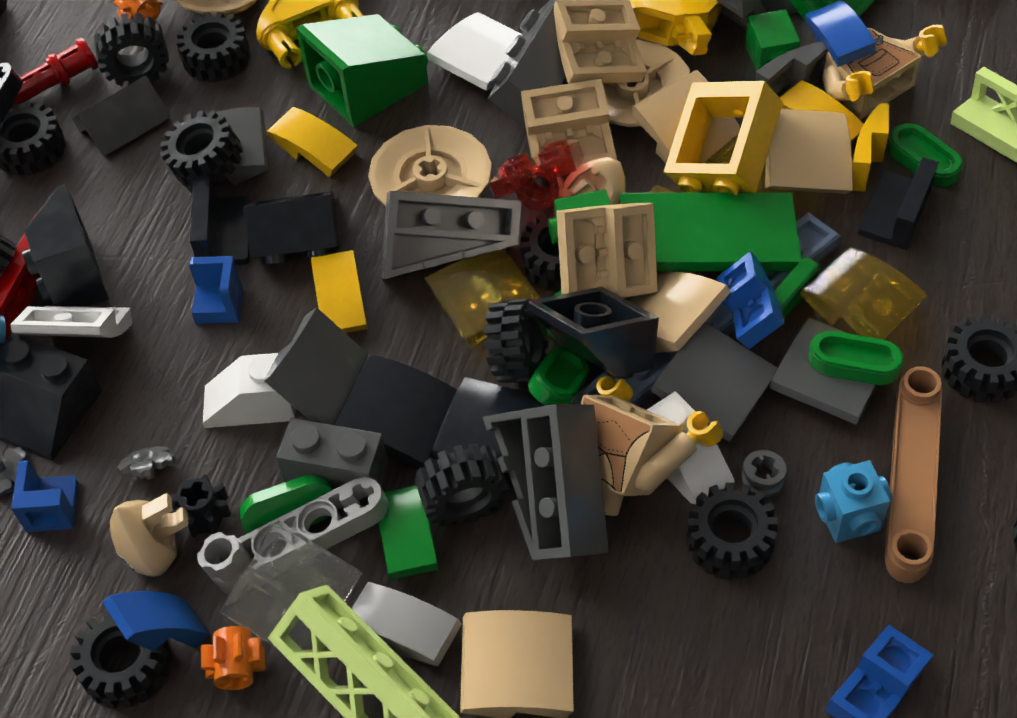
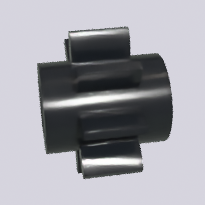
[170,474,231,538]

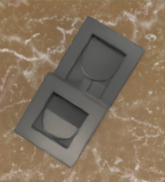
[755,41,828,97]

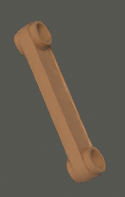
[884,366,942,583]

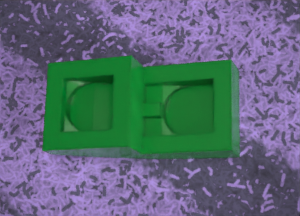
[379,486,439,580]

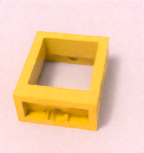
[664,81,783,195]

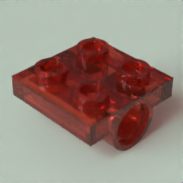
[490,139,584,211]

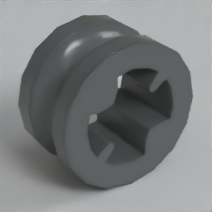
[741,450,787,498]

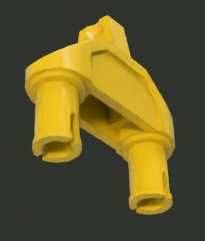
[256,0,364,69]
[630,0,722,56]

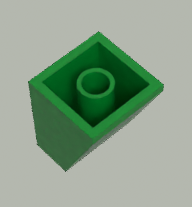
[296,14,429,128]

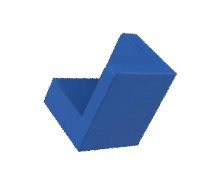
[189,256,243,324]
[11,460,79,532]

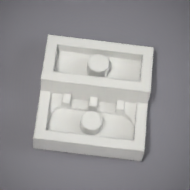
[427,12,522,91]
[10,306,132,338]

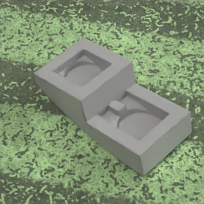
[351,582,462,666]

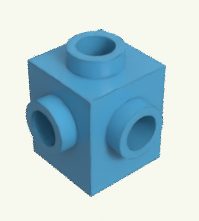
[815,460,892,543]

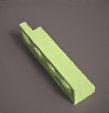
[950,67,1017,163]
[268,585,460,718]

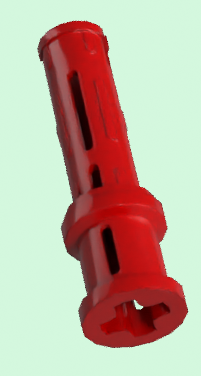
[9,37,99,110]

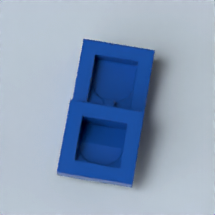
[805,0,876,67]
[716,251,784,349]
[102,591,210,651]
[825,625,933,718]

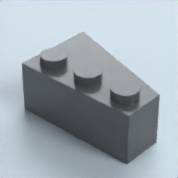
[488,0,566,127]
[381,191,521,279]
[483,404,609,560]

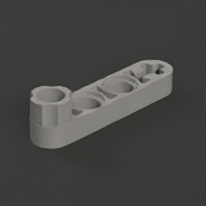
[197,477,389,594]

